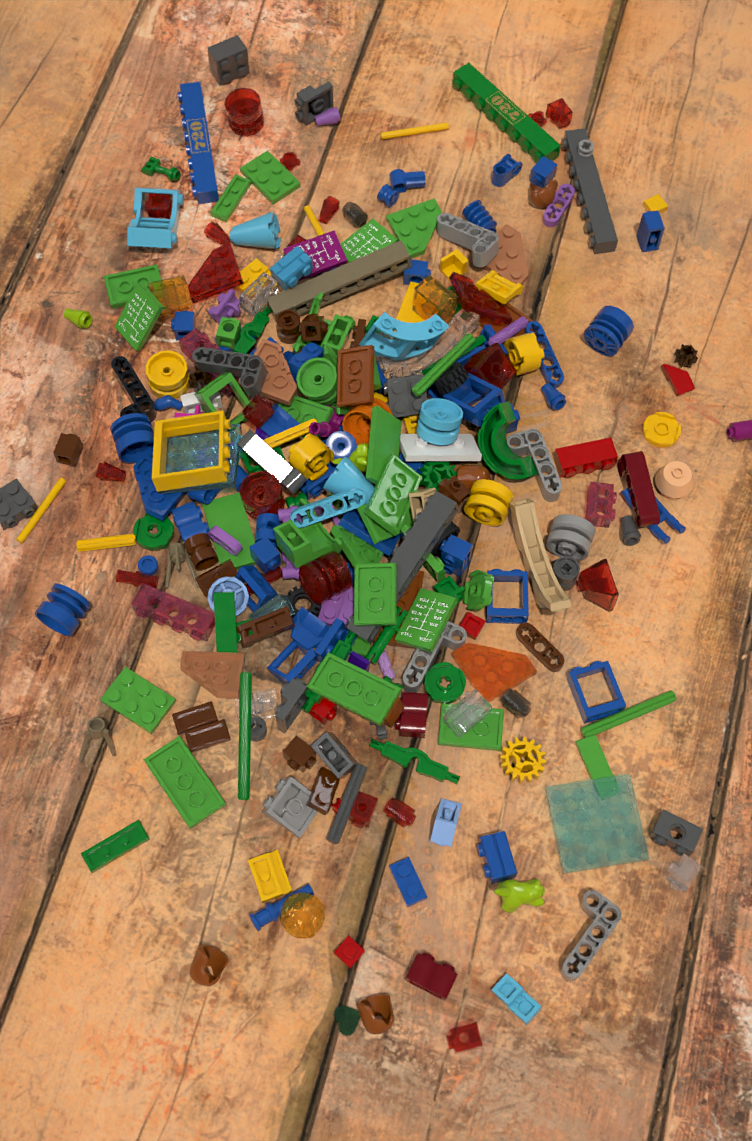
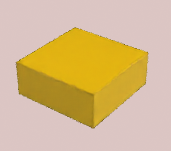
[643,194,668,214]

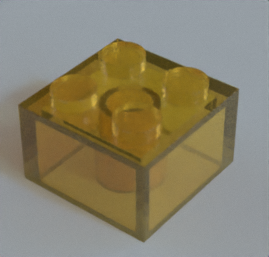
[148,275,192,315]
[412,275,457,324]

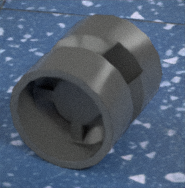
[553,556,580,591]

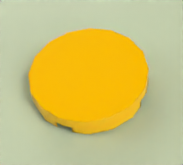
[642,412,681,448]

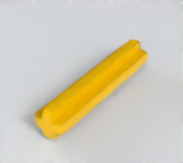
[263,418,318,449]
[76,533,136,552]

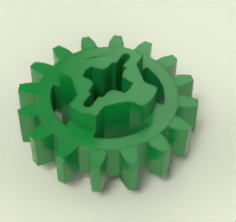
[420,461,457,492]

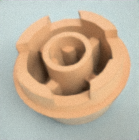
[655,461,694,500]

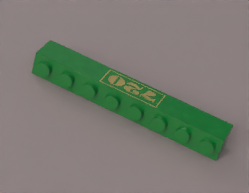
[452,62,561,162]

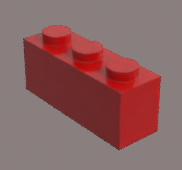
[553,437,618,478]

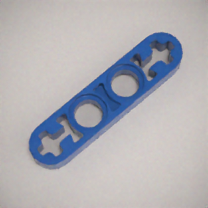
[524,321,564,388]

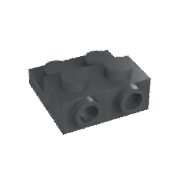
[294,82,334,126]
[383,374,427,417]
[0,478,37,530]
[275,678,307,734]

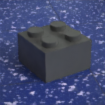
[207,35,250,86]

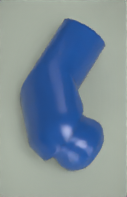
[154,395,183,411]

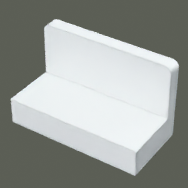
[180,391,222,414]

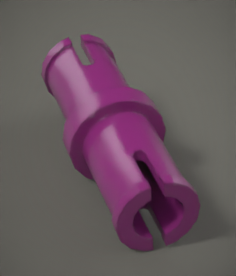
[309,422,340,437]

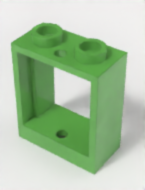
[194,372,255,433]

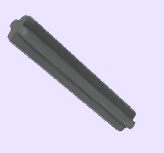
[327,764,367,845]

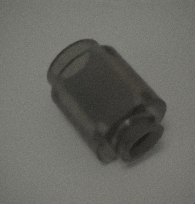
[342,202,368,228]
[500,688,531,719]

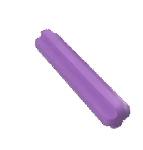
[488,316,528,348]

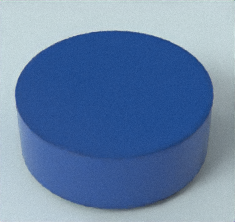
[138,555,159,576]

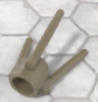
[165,543,200,588]
[79,717,116,763]

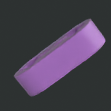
[208,525,243,556]

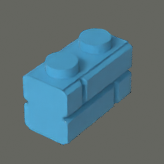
[269,246,313,290]

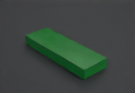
[213,591,238,653]
[81,820,150,873]

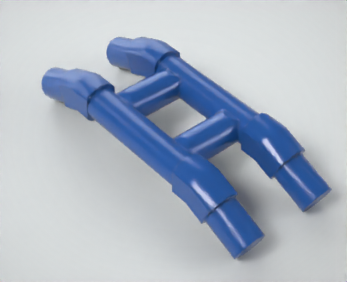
[621,488,686,544]

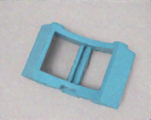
[127,187,183,248]
[359,312,450,361]

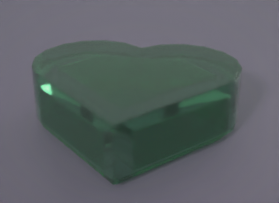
[334,1005,361,1036]

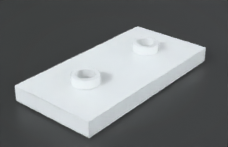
[400,434,482,461]

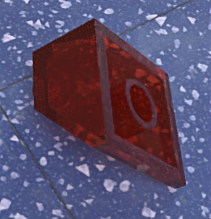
[463,343,517,389]
[576,559,619,612]

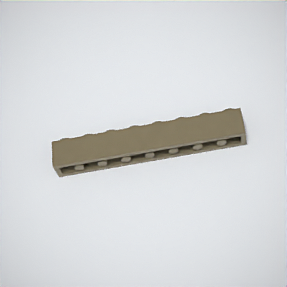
[267,240,412,320]

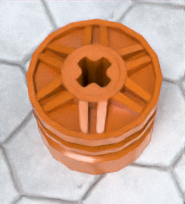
[342,398,393,445]

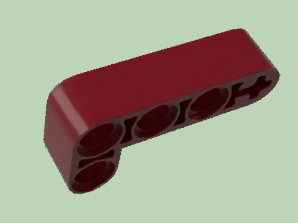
[617,451,660,527]

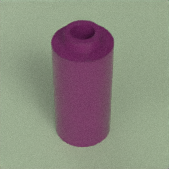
[726,419,752,442]

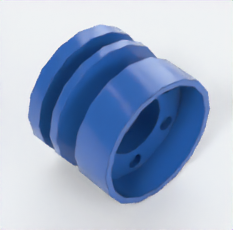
[584,305,634,356]
[110,413,154,464]
[35,583,91,636]

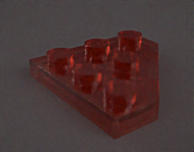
[187,243,244,303]
[449,272,513,325]

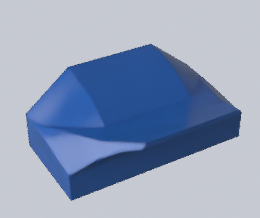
[260,404,300,442]
[291,607,330,650]

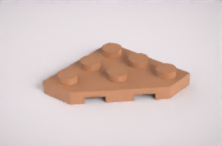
[482,224,529,285]
[237,339,298,406]
[180,651,245,699]

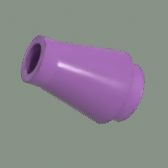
[315,107,341,126]

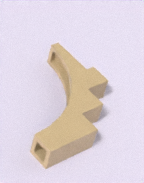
[509,498,571,613]

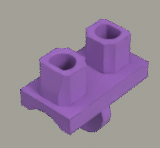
[208,289,241,324]

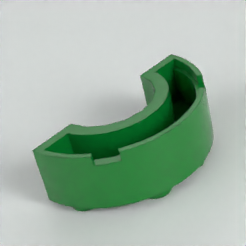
[478,401,537,479]

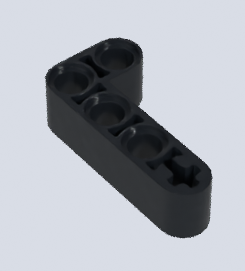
[111,356,157,423]

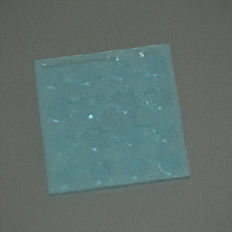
[158,424,242,494]
[545,774,649,874]

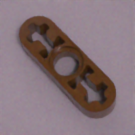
[516,623,565,672]

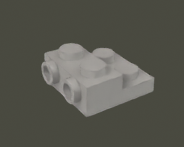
[262,776,318,838]

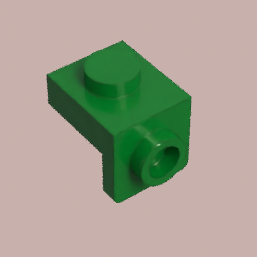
[433,576,466,604]

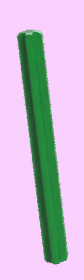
[238,672,252,800]

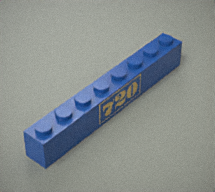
[178,82,219,204]

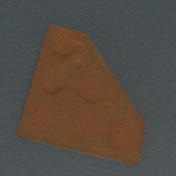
[451,643,537,705]

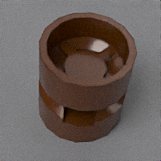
[276,309,301,344]
[184,533,219,571]

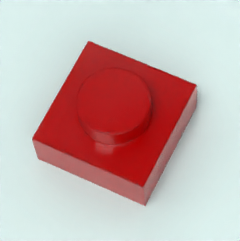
[459,612,486,640]
[334,936,365,969]

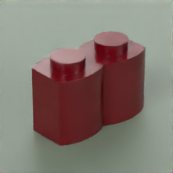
[396,692,428,738]
[405,952,458,1001]

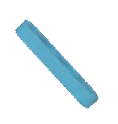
[290,488,366,528]

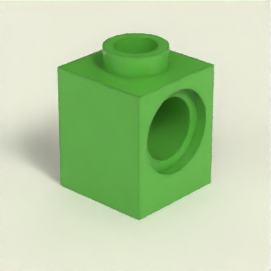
[216,317,241,349]

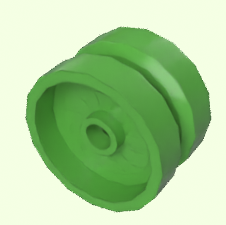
[296,357,338,406]

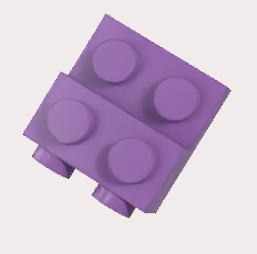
[318,585,354,631]

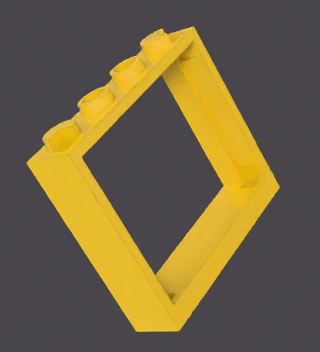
[152,411,231,492]

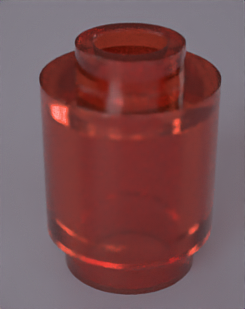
[383,797,417,828]

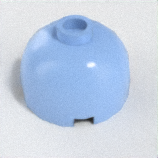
[208,576,249,616]

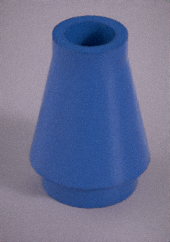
[541,383,566,411]

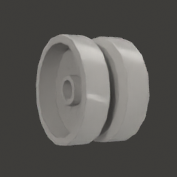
[546,514,596,561]

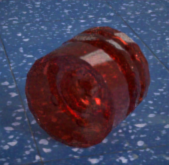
[224,88,265,136]
[240,471,285,521]
[299,551,352,604]

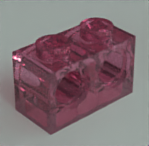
[586,482,617,528]

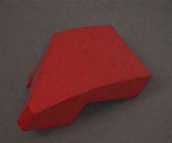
[661,364,695,396]

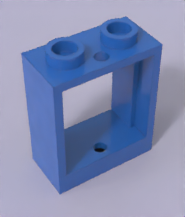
[443,373,505,427]
[486,569,529,624]
[567,661,626,724]

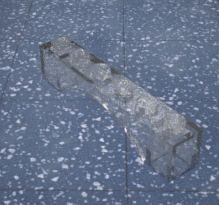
[389,305,480,378]

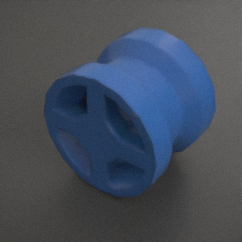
[377,184,399,207]

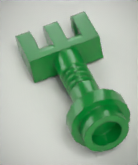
[141,157,181,182]

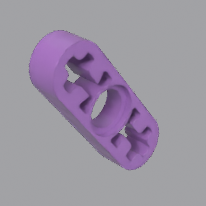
[543,184,575,227]

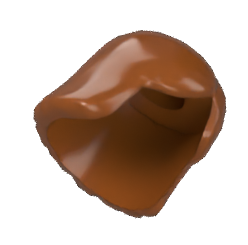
[530,179,558,208]
[457,465,490,490]
[190,944,229,986]
[356,994,394,1034]

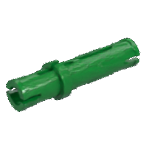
[364,606,408,665]

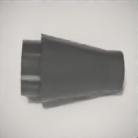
[621,515,641,546]

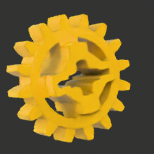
[500,737,547,784]

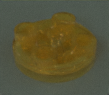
[280,892,325,939]

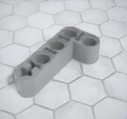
[437,213,499,267]
[506,429,562,502]
[402,621,467,693]
[560,890,621,982]

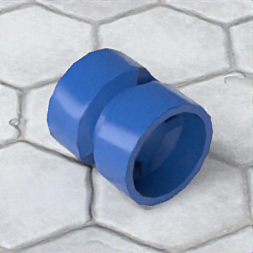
[255,513,282,548]

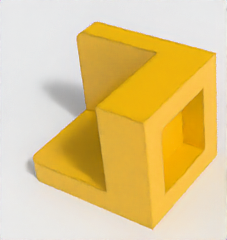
[439,249,469,282]

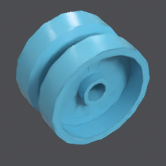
[416,398,463,445]

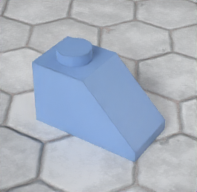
[430,798,462,847]

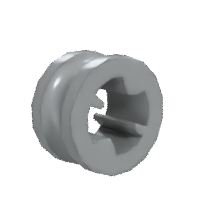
[577,139,594,158]

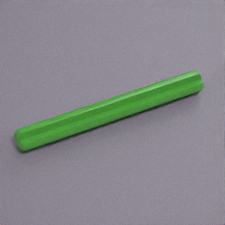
[412,334,475,396]
[581,690,676,738]

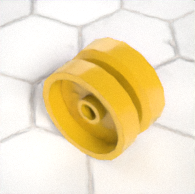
[145,350,190,399]
[464,479,514,526]

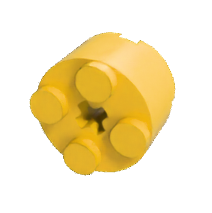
[504,333,544,375]
[289,433,334,481]

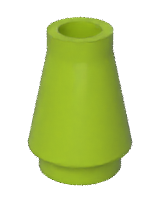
[64,308,92,329]

